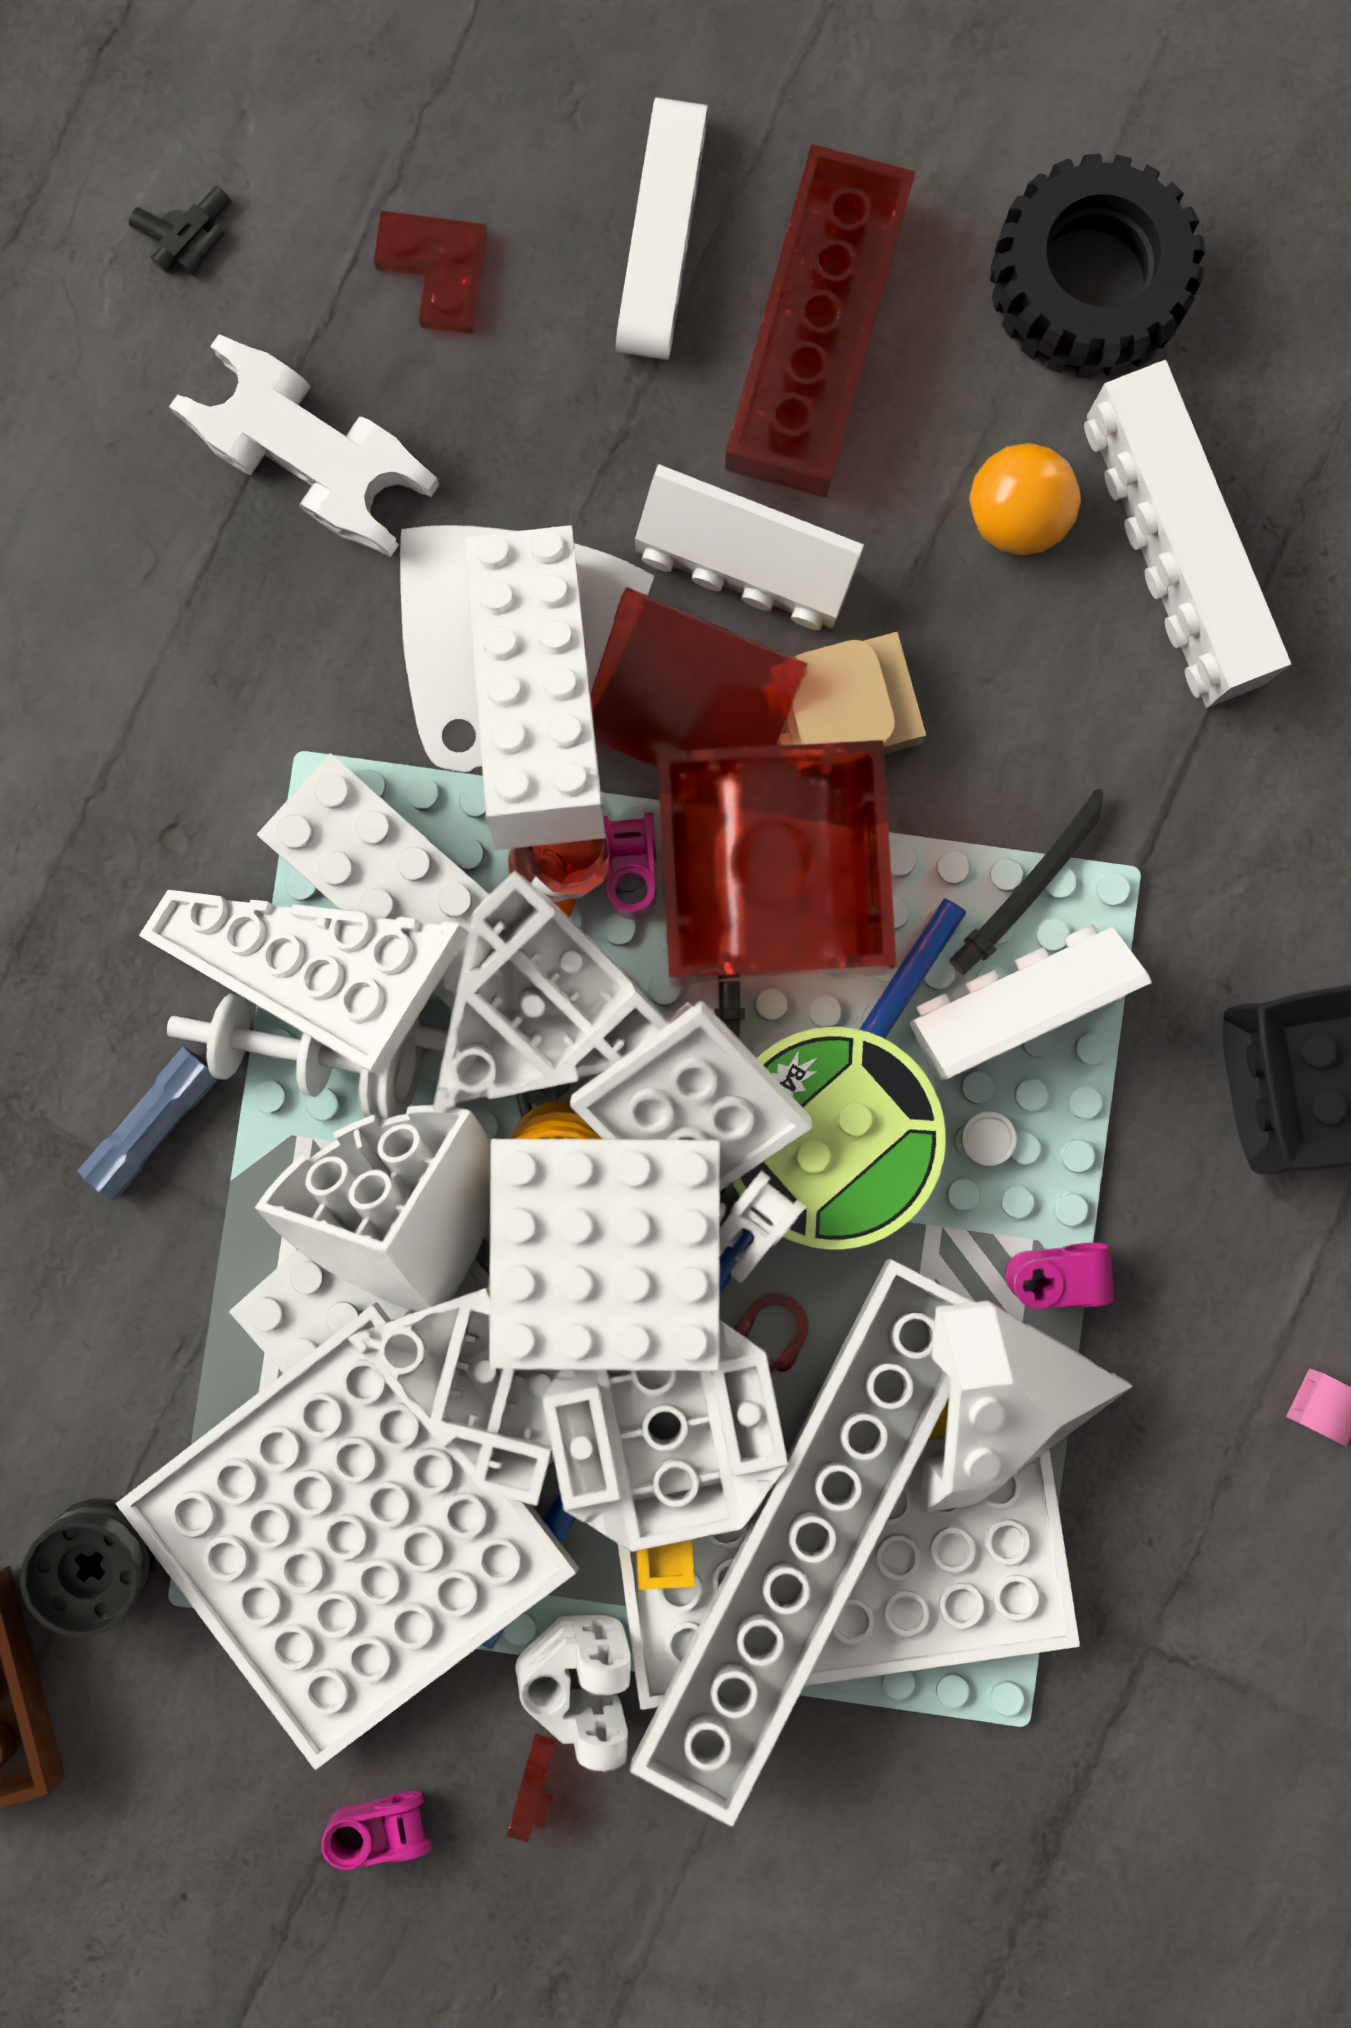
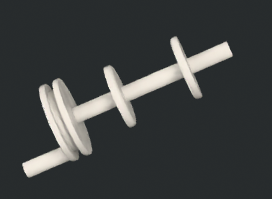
[167,994,449,1120]

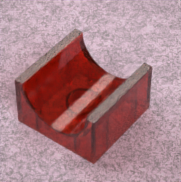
[657,740,896,986]

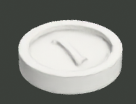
[961,1112,1017,1166]

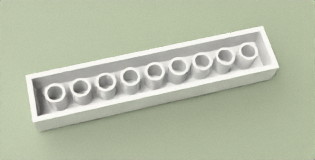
[630,1259,973,1827]

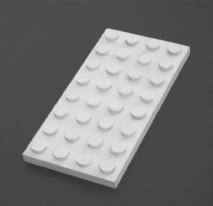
[618,1437,1080,1710]

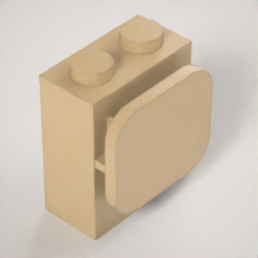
[763,632,926,778]

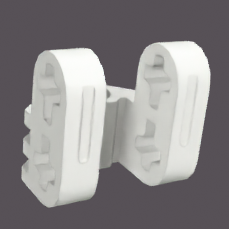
[515,1615,631,1771]

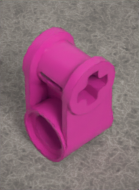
[600,812,657,920]
[1004,1243,1114,1309]
[321,1791,432,1870]

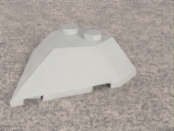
[433,871,670,1111]
[347,1287,560,1506]
[919,1301,1133,1513]

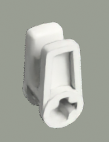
[720,1171,806,1284]

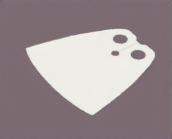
[400,525,654,773]

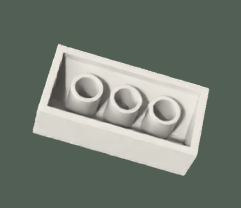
[635,464,864,630]
[909,924,1152,1082]

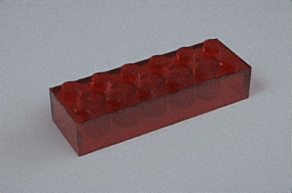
[725,144,916,498]

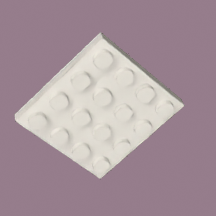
[489,1139,720,1371]

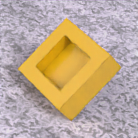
[637,1539,695,1590]

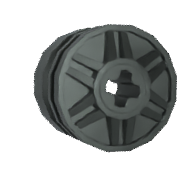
[20,1498,156,1638]

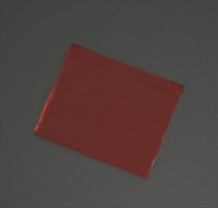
[591,587,808,809]

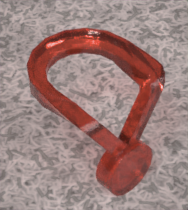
[734,1293,808,1377]

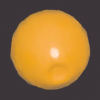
[969,443,1081,556]

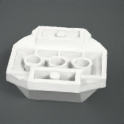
[542,1319,788,1551]

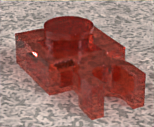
[507,1733,556,1842]

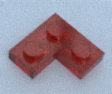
[374,211,487,334]

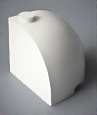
[255,1105,491,1312]

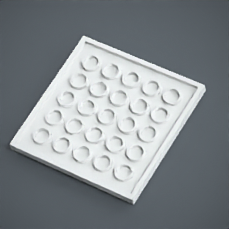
[116,1302,579,1770]

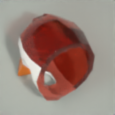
[508,838,609,917]

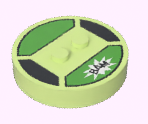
[733,1027,946,1249]

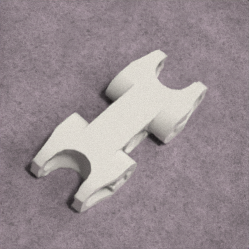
[169,334,439,557]

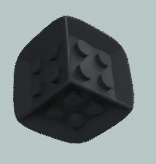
[1223,985,1351,1175]

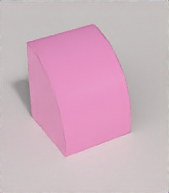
[1286,1368,1351,1447]

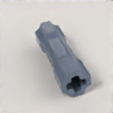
[77,1046,218,1200]

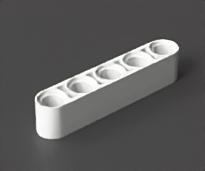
[616,97,708,360]

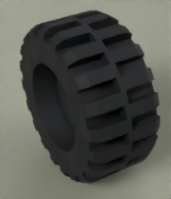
[990,153,1205,378]

